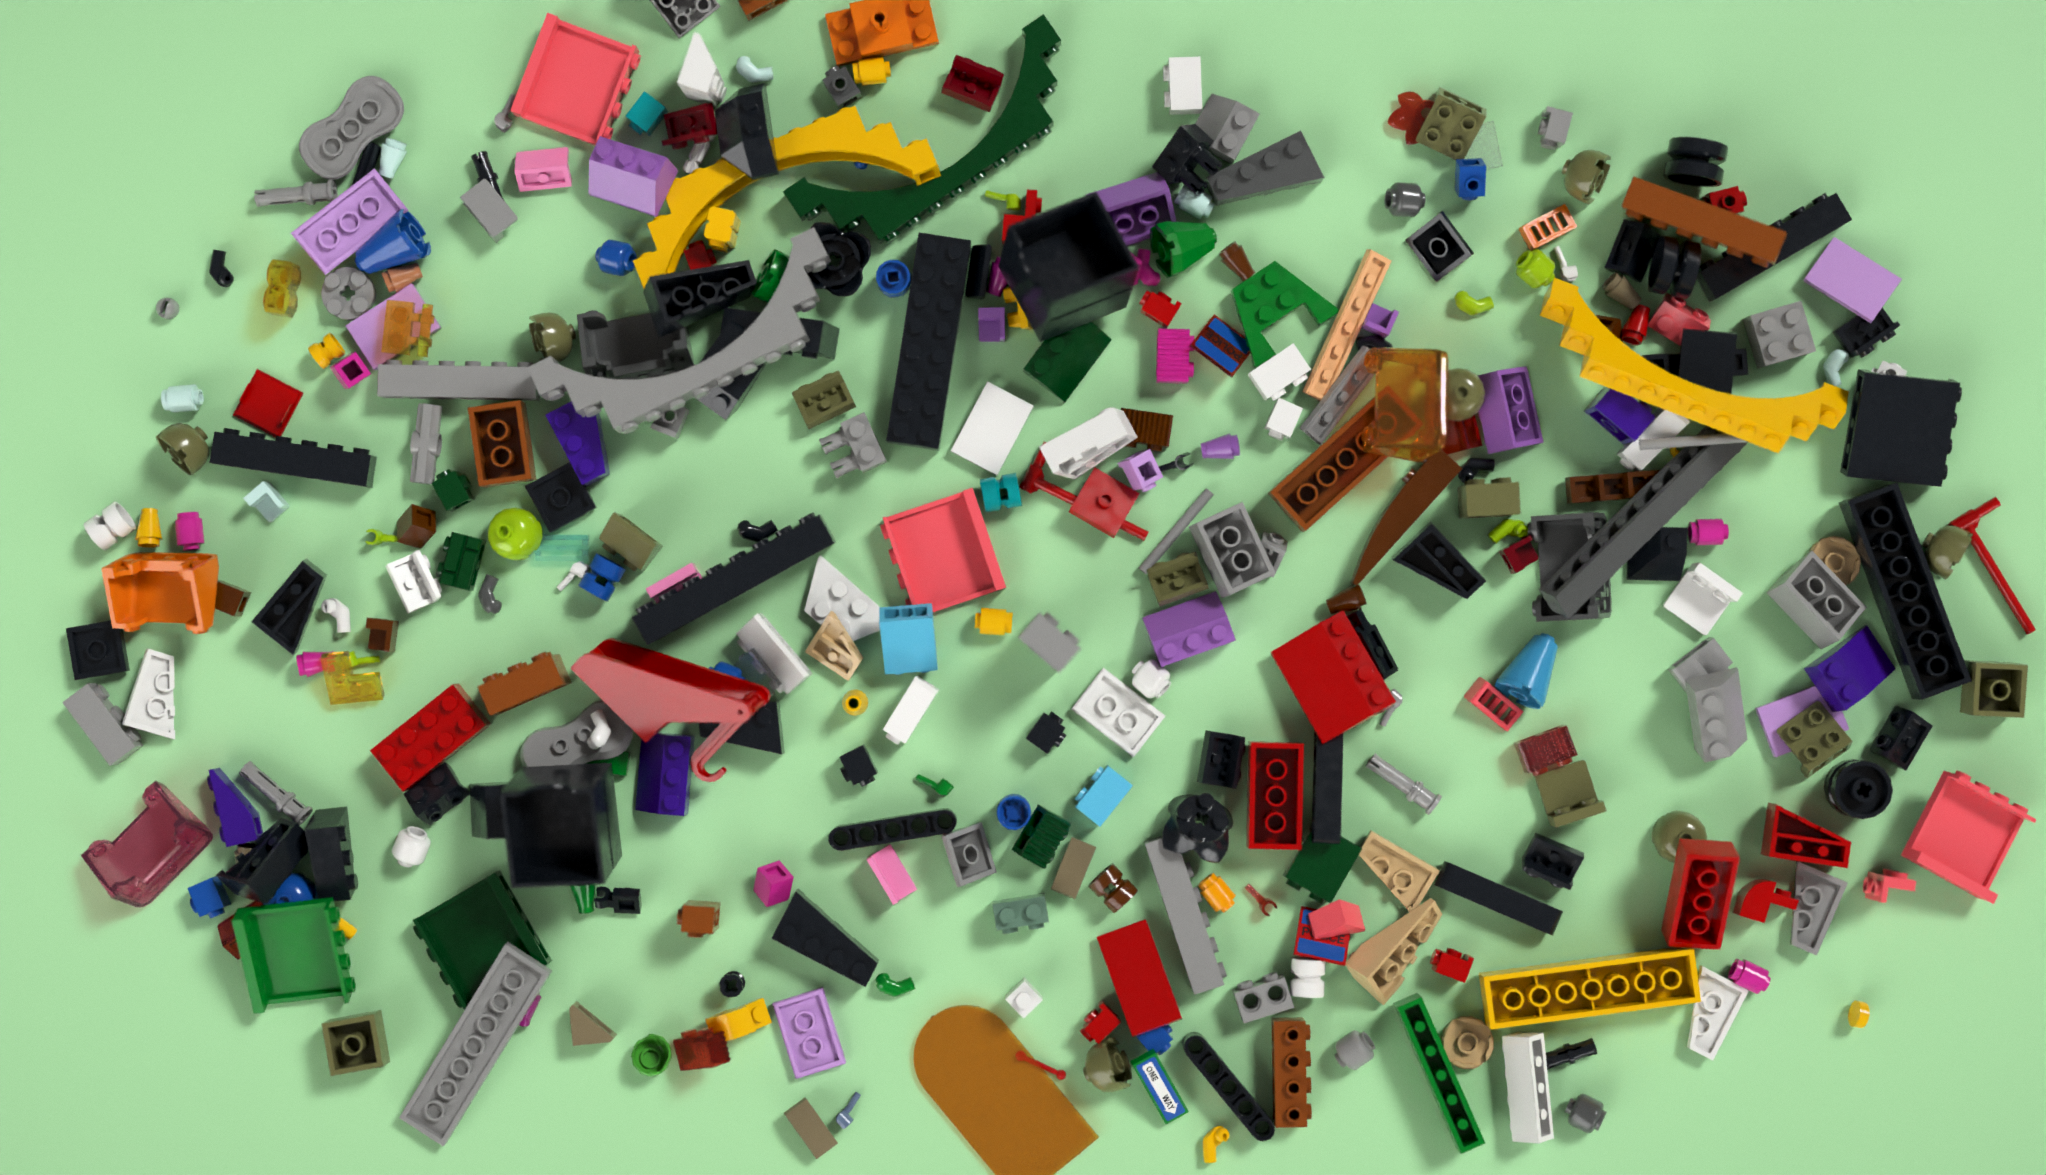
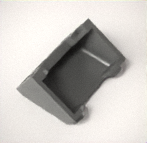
[577,310,694,380]
[1528,512,1612,622]

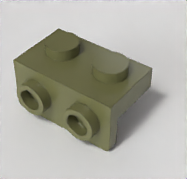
[792,371,856,429]
[1147,552,1209,607]

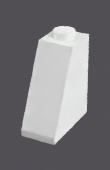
[1617,407,1690,471]
[883,676,940,745]

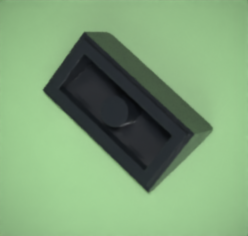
[965,244,992,300]

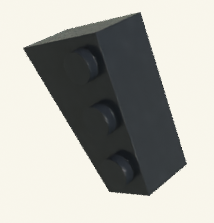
[216,818,309,904]

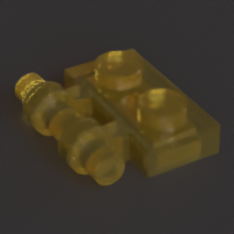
[381,300,435,358]

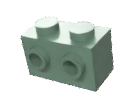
[992,893,1049,934]

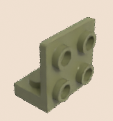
[1416,87,1486,160]
[1777,701,1853,778]
[1535,760,1606,828]

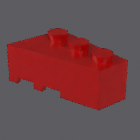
[1761,802,1851,868]

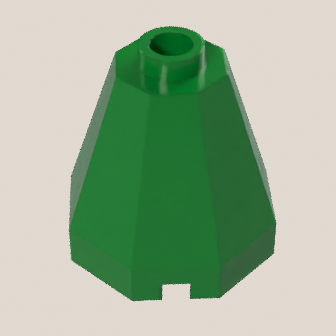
[1150,221,1217,278]

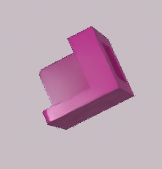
[753,860,794,907]

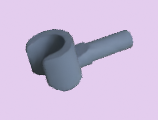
[836,1092,861,1129]

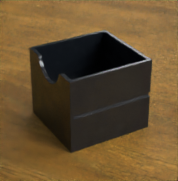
[998,192,1140,342]
[500,763,622,888]

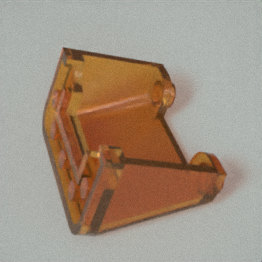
[1362,347,1448,463]

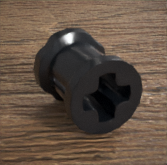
[720,971,745,997]

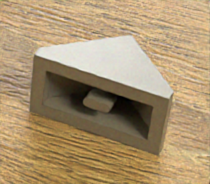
[569,1001,617,1046]

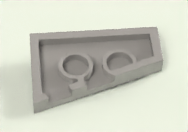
[1790,861,1848,955]

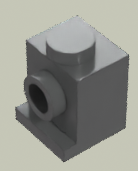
[823,66,862,110]

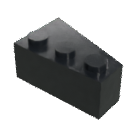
[1392,521,1486,599]
[251,558,327,655]
[699,701,785,754]
[305,807,358,901]

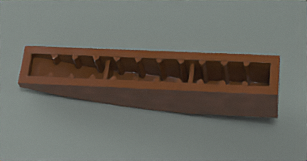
[1350,448,1463,586]

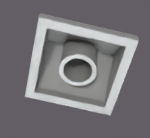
[942,822,997,887]

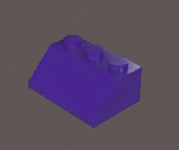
[635,733,695,816]

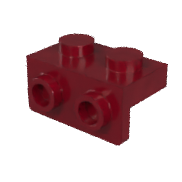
[941,55,1004,112]
[661,103,718,150]

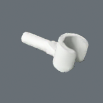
[1553,246,1578,282]
[557,561,590,591]

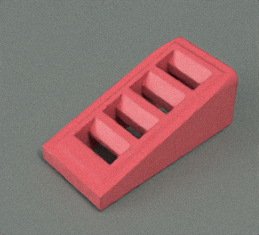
[1464,677,1524,732]

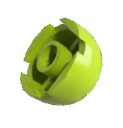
[487,508,543,561]

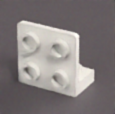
[1663,563,1743,635]

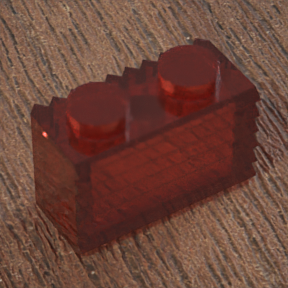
[1514,725,1578,776]
[673,1027,731,1071]

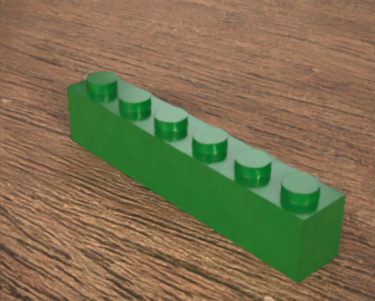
[1393,993,1485,1154]

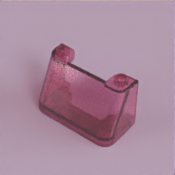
[81,780,213,908]

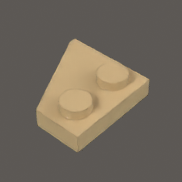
[805,611,864,681]

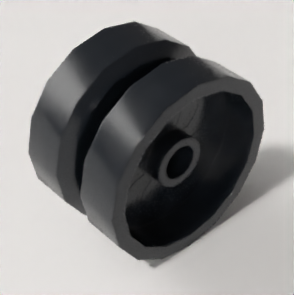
[1663,137,1728,187]
[1648,235,1701,299]
[1824,759,1893,819]

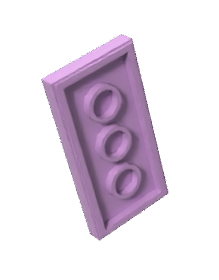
[291,168,408,275]

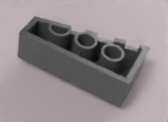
[1205,131,1324,206]

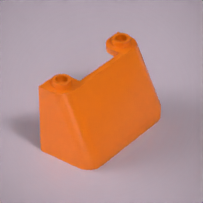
[101,552,219,634]

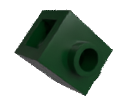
[431,469,475,512]

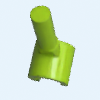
[985,190,1021,210]
[365,529,397,545]
[341,651,380,668]

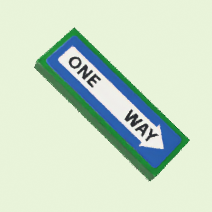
[1130,1049,1189,1124]

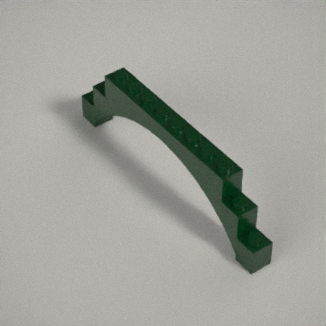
[783,14,1061,243]

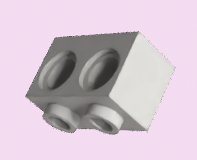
[1233,972,1294,1023]

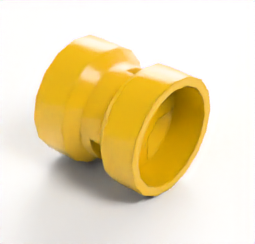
[308,333,346,369]

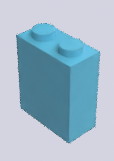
[879,603,938,675]

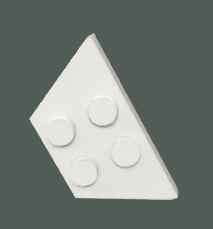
[804,555,880,641]

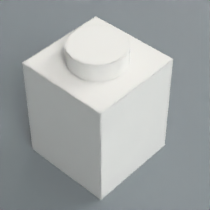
[1264,398,1303,441]
[1005,977,1043,1019]

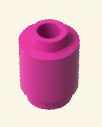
[175,512,204,551]
[1688,519,1729,545]
[1728,959,1771,994]

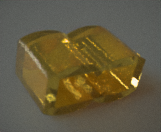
[263,259,301,318]

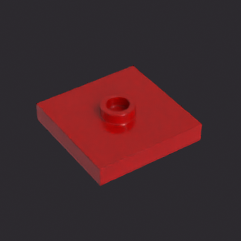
[1069,467,1140,538]

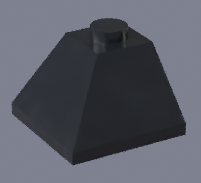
[1627,527,1687,581]

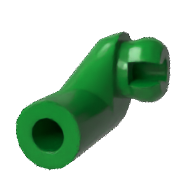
[876,973,915,997]

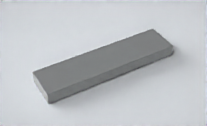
[1300,345,1384,445]

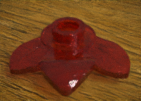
[1388,91,1434,145]

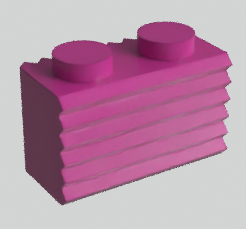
[1156,328,1195,384]

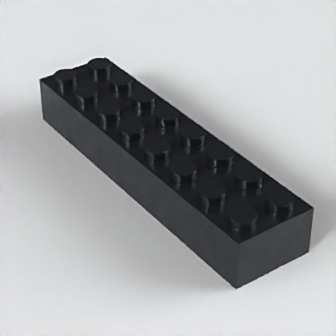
[886,232,971,451]
[1838,483,1972,700]
[632,512,836,645]

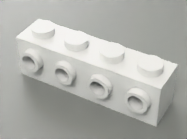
[1502,1032,1554,1143]

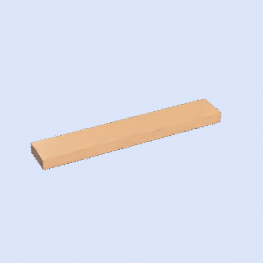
[1302,249,1391,401]

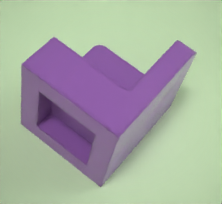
[1361,303,1399,339]
[978,307,1005,342]

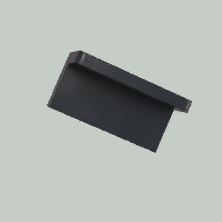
[1604,219,1660,283]

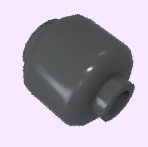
[1384,182,1426,217]
[1565,1094,1606,1133]

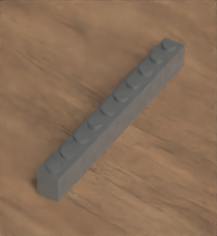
[1539,426,1748,619]

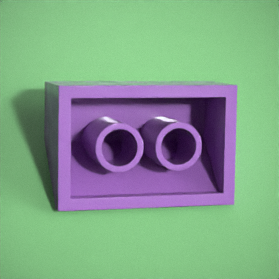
[588,136,678,217]
[1086,172,1177,245]
[1478,366,1544,454]
[1142,591,1236,667]

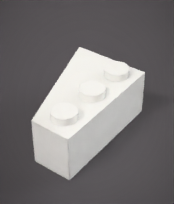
[1039,407,1138,480]

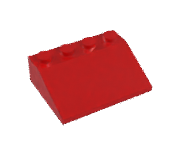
[1271,610,1396,744]

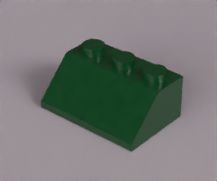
[1023,322,1112,403]

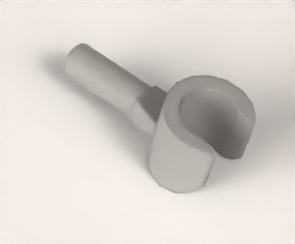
[494,94,516,133]
[1379,689,1403,727]

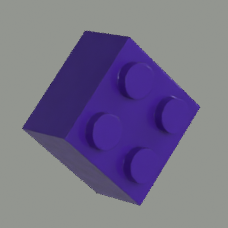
[1584,387,1656,445]

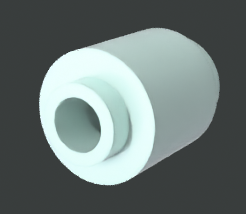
[1174,185,1215,220]
[161,384,204,412]

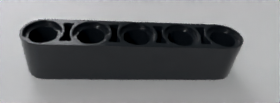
[1311,731,1343,844]
[829,808,957,850]
[1434,861,1563,936]
[1182,1032,1275,1141]

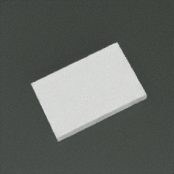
[951,381,1034,475]
[1072,668,1165,757]

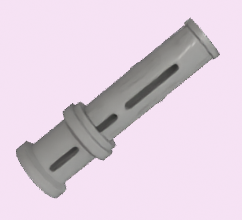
[254,179,338,207]
[1365,753,1442,815]
[239,761,313,825]

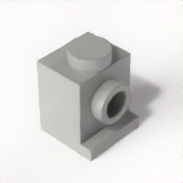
[1538,106,1573,150]
[650,406,690,439]

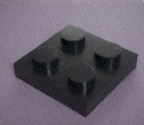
[525,462,597,533]
[66,620,130,680]

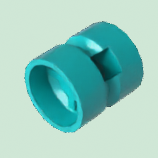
[980,473,1022,513]

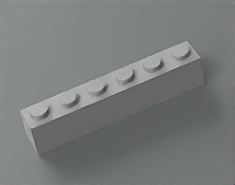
[377,360,540,401]
[1144,836,1227,995]

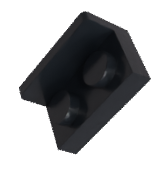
[1870,706,1933,771]

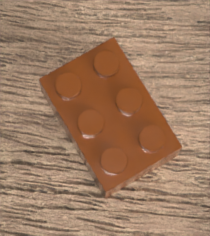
[468,400,537,488]
[477,652,572,716]

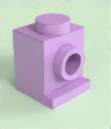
[1118,449,1163,492]

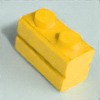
[704,206,741,252]

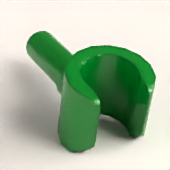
[916,774,954,796]

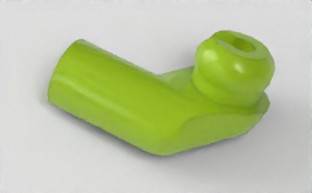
[1454,291,1494,315]

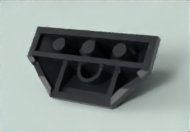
[715,83,779,180]

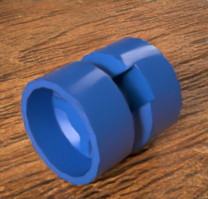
[876,260,911,298]
[578,553,626,602]
[997,794,1031,830]

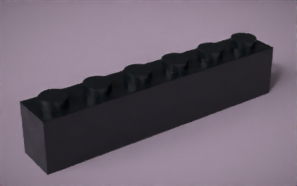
[1696,193,1852,302]
[209,428,377,488]

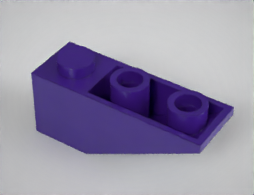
[207,768,263,847]

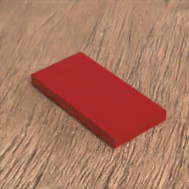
[1097,919,1182,1037]

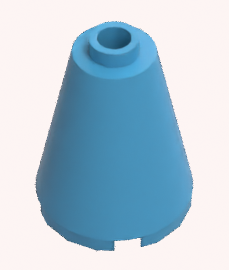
[1495,633,1558,709]

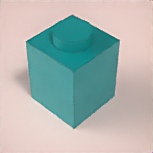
[625,91,668,137]

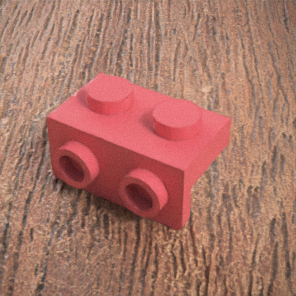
[1648,293,1711,346]
[1863,869,1916,903]

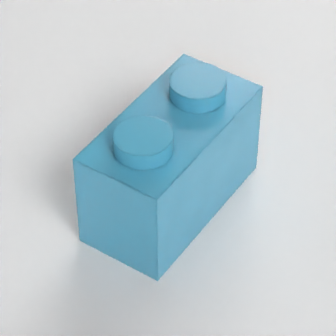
[1074,765,1133,827]

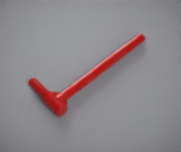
[1019,442,1149,541]
[1948,497,2036,635]

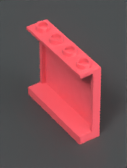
[510,13,641,146]
[880,487,1006,612]
[1901,770,2037,904]

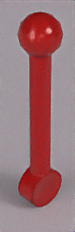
[1015,1050,1066,1080]

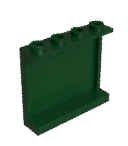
[413,870,552,1011]

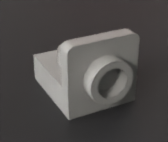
[1261,532,1288,578]

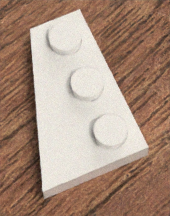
[122,649,175,739]
[1687,965,1749,1061]

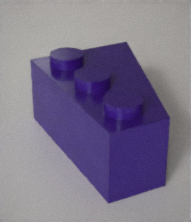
[546,401,610,486]

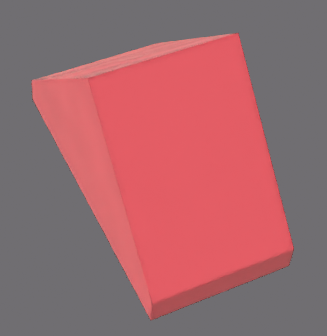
[1308,899,1365,940]

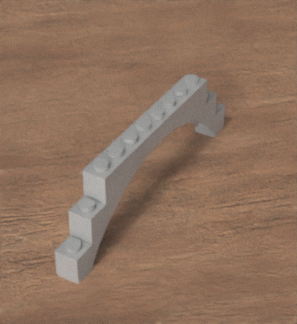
[527,227,831,434]

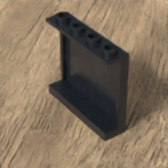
[1840,369,1962,487]

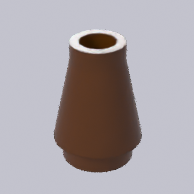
[1219,241,1255,281]
[1326,584,1367,614]

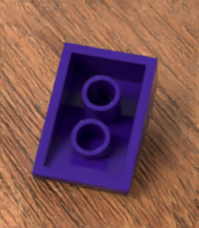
[1804,625,1896,712]

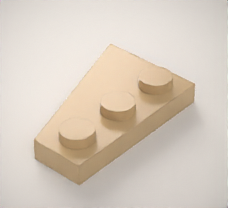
[1359,830,1439,912]

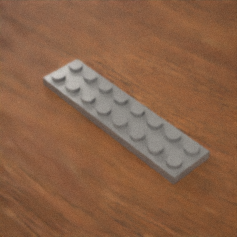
[399,942,552,1146]

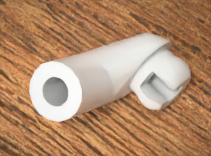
[321,598,351,633]
[587,710,611,750]

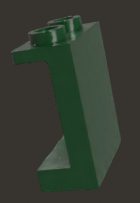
[1283,824,1362,904]

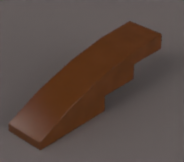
[1565,470,1660,504]

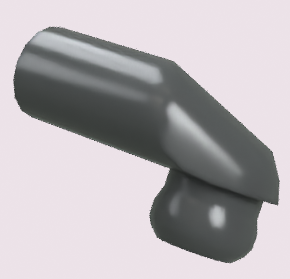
[478,574,502,614]

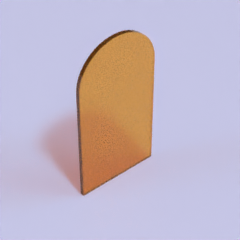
[914,1005,1099,1175]

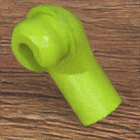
[1487,519,1528,544]

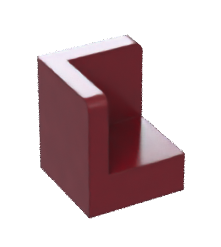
[1499,535,1539,574]

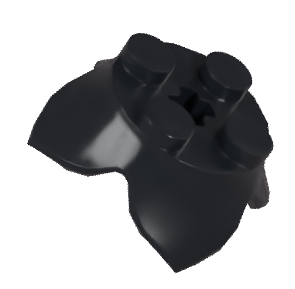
[808,222,871,296]
[1162,793,1233,863]

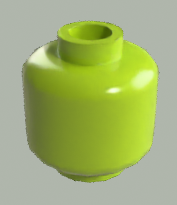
[1515,249,1555,288]

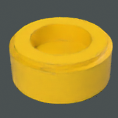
[1848,1001,1870,1028]

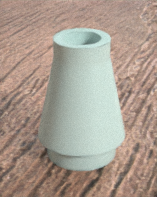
[378,137,407,179]

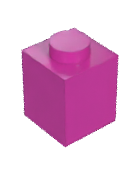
[329,352,371,389]

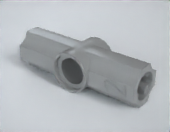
[410,403,443,484]

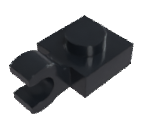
[594,887,642,914]

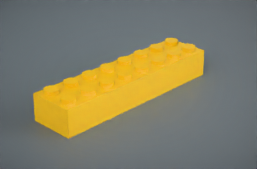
[1478,947,1701,1029]

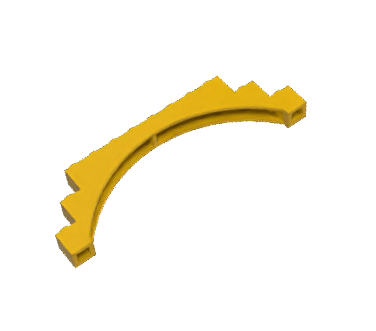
[633,106,941,288]
[1540,277,1849,453]

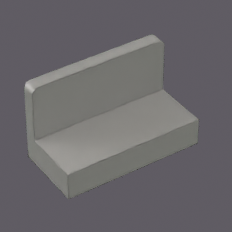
[460,179,518,243]

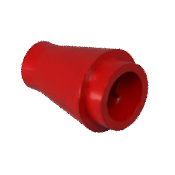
[1621,304,1650,345]

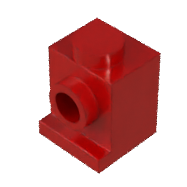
[1703,186,1747,214]
[684,240,717,270]
[1139,290,1182,329]
[1430,947,1474,983]
[1080,1000,1121,1044]

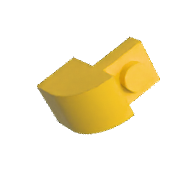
[705,998,772,1044]

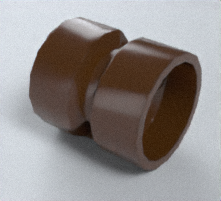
[1088,863,1138,913]

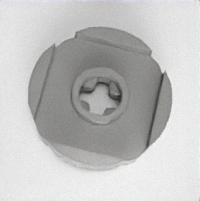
[321,267,376,320]

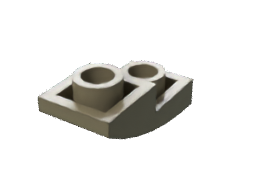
[1051,837,1096,899]
[784,1098,838,1159]

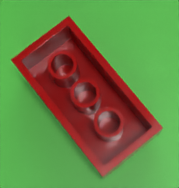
[370,684,491,792]
[1246,741,1304,850]
[1661,838,1740,950]

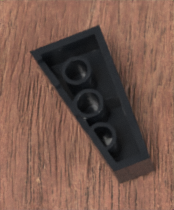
[643,260,757,338]
[720,307,840,359]
[771,888,879,987]

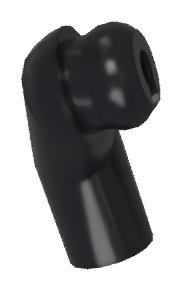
[209,250,234,287]
[1356,335,1394,361]
[1458,458,1495,483]
[737,520,778,542]

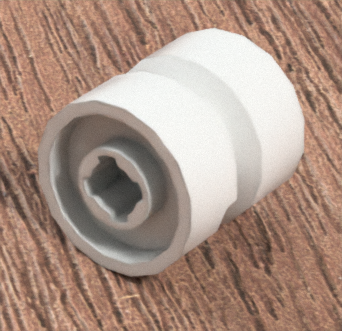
[84,501,136,550]
[1290,956,1326,998]

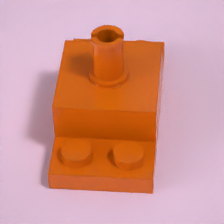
[825,0,939,67]

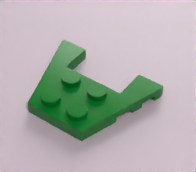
[1231,261,1339,369]

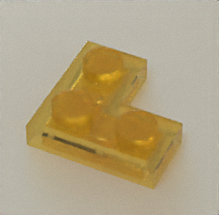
[320,651,385,705]

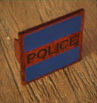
[1190,314,1250,378]

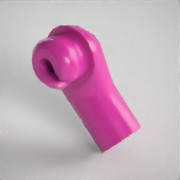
[1137,249,1161,286]

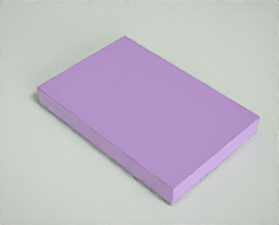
[1804,237,1902,323]
[345,283,441,370]
[1755,685,1849,757]
[772,987,846,1079]

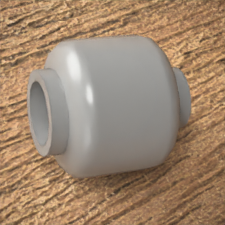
[1335,1030,1375,1070]

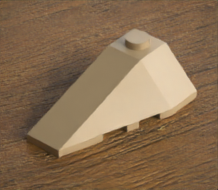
[1346,898,1442,1005]

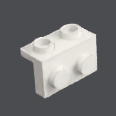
[385,550,442,614]

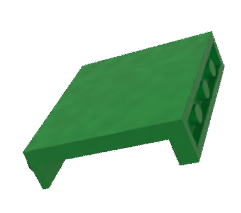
[232,897,356,1014]

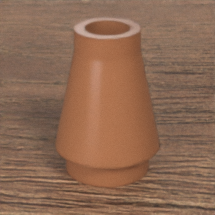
[381,263,423,293]

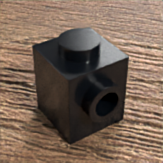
[1026,711,1066,754]
[839,744,878,787]

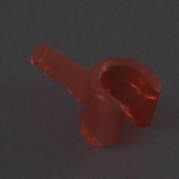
[1245,884,1277,916]

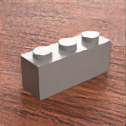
[62,683,143,766]

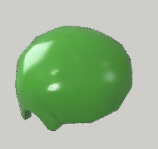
[631,1034,672,1076]

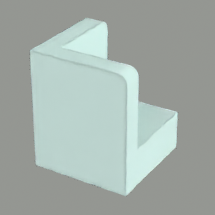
[243,481,290,522]

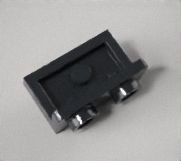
[1832,307,1900,358]
[1197,730,1245,789]
[404,762,470,825]
[1522,833,1584,890]

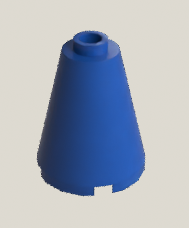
[354,209,431,274]

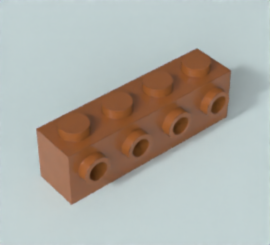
[1271,1017,1312,1128]

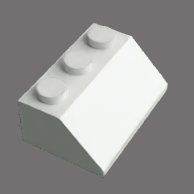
[677,32,727,108]
[736,613,813,694]

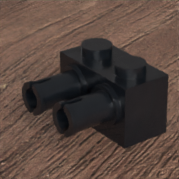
[1152,124,1222,196]

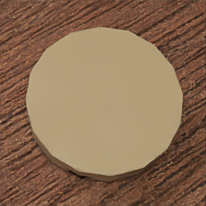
[1809,536,1861,585]
[1441,1016,1494,1069]

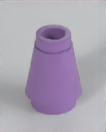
[1201,433,1240,459]

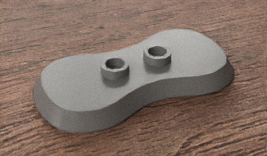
[299,76,404,180]
[520,700,633,767]

